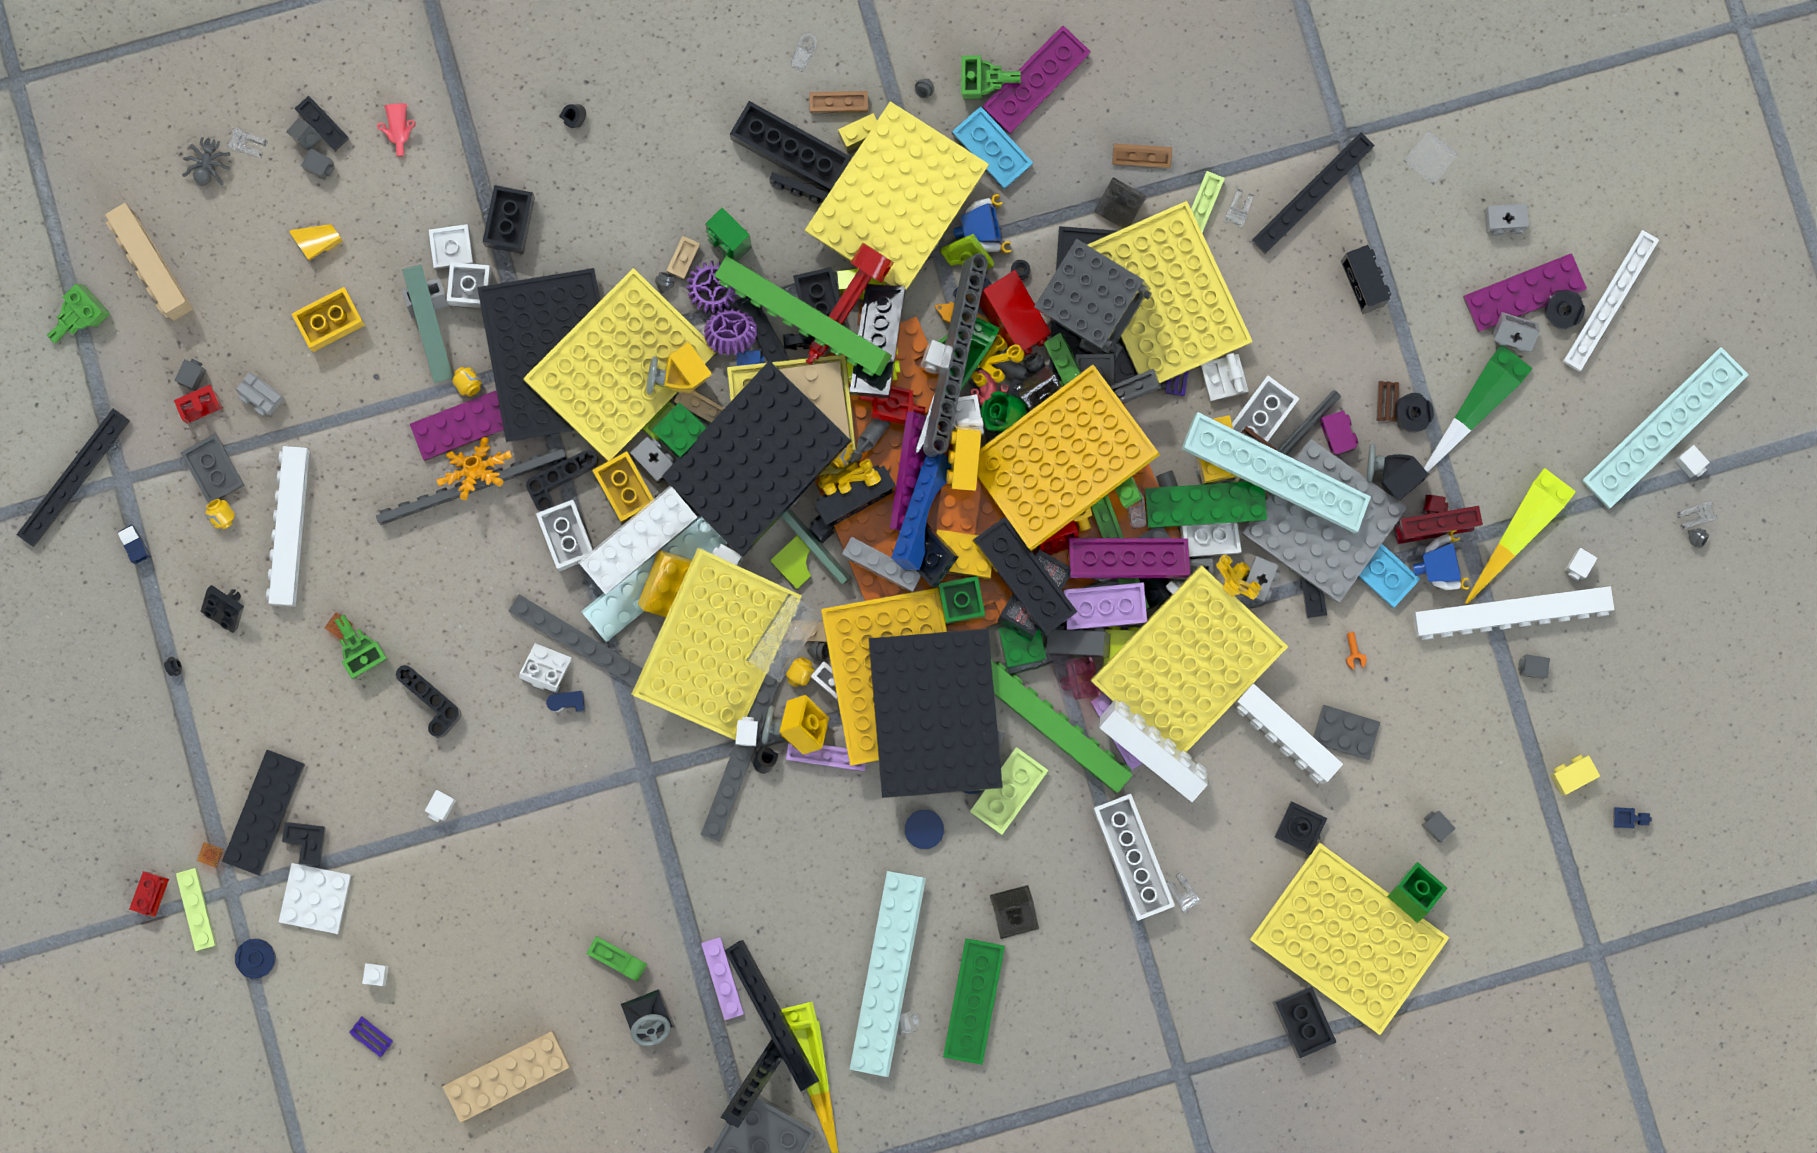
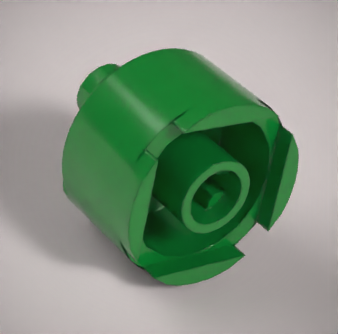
[980,391,1027,433]

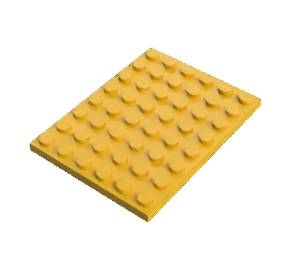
[977,365,1160,551]
[821,588,947,766]

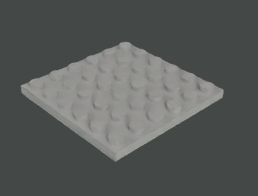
[1242,439,1408,604]

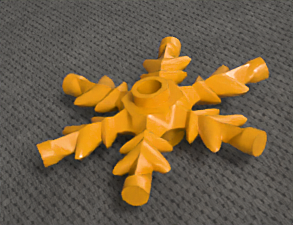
[436,437,513,500]

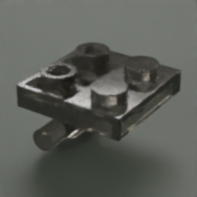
[1094,177,1147,229]

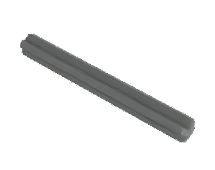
[1277,390,1341,455]

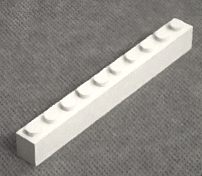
[1412,586,1614,640]

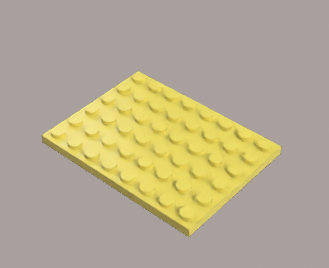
[805,101,989,291]
[1087,201,1253,383]
[523,268,718,462]
[631,548,802,740]
[1091,565,1288,752]
[1249,843,1449,1035]

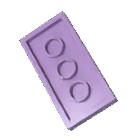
[1064,583,1147,630]

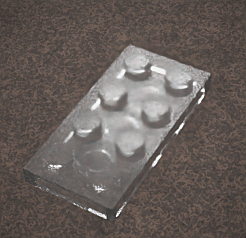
[746,594,822,682]

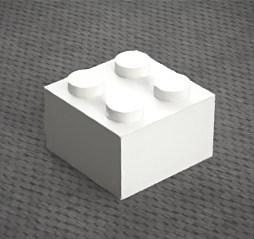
[447,262,492,308]

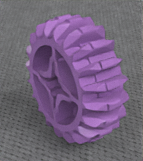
[686,261,738,314]
[704,308,757,356]

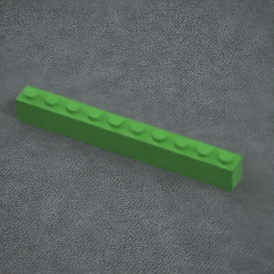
[715,256,892,376]
[991,656,1133,794]

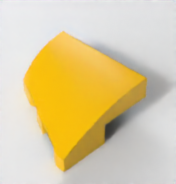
[289,224,343,261]

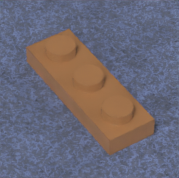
[809,91,868,113]
[1112,143,1172,168]

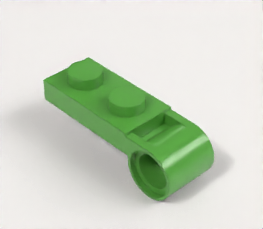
[586,936,648,982]

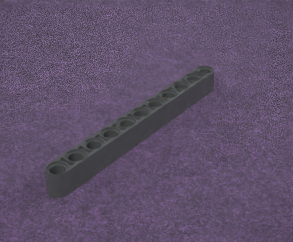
[923,253,988,457]

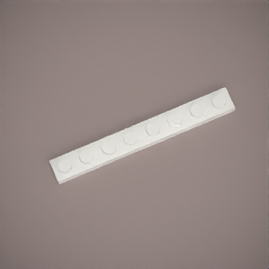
[1563,230,1659,372]

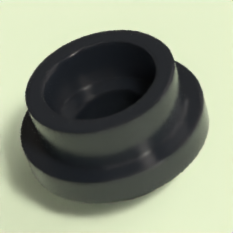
[1011,260,1030,279]
[164,657,182,676]

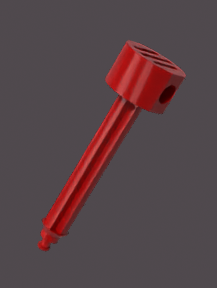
[806,242,894,365]

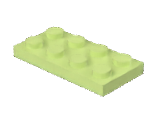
[970,747,1049,835]

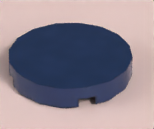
[905,810,944,849]
[235,939,276,979]

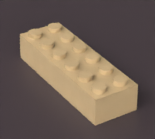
[105,203,193,321]
[442,1031,571,1123]

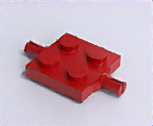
[859,385,926,425]

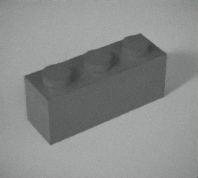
[1046,626,1111,658]

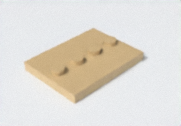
[780,361,850,438]

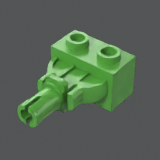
[961,55,1021,100]
[47,284,111,344]
[334,615,388,679]

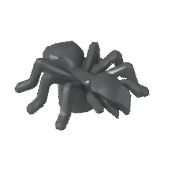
[182,137,230,186]

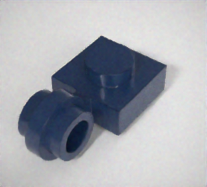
[1613,807,1652,829]

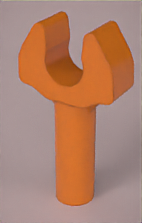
[1346,632,1367,670]

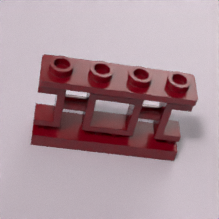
[1394,505,1483,544]

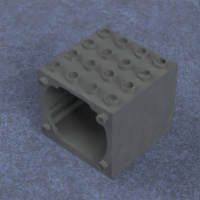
[1034,239,1152,354]
[704,1095,817,1153]

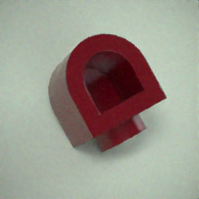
[1423,495,1448,515]

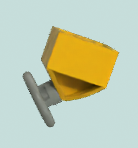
[646,342,712,395]
[761,695,829,755]

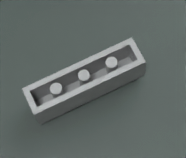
[842,537,922,593]

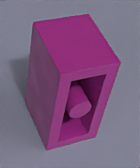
[1319,410,1358,456]

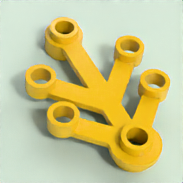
[970,337,1024,387]
[818,459,881,495]
[1216,554,1262,600]

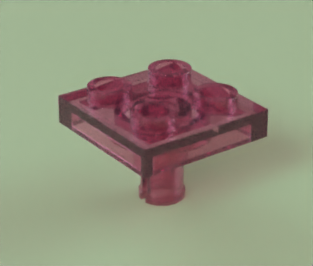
[1060,657,1101,700]

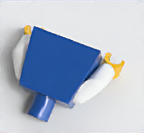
[953,194,1012,254]
[1413,530,1469,590]

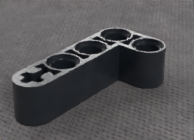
[526,450,599,512]
[396,665,461,738]

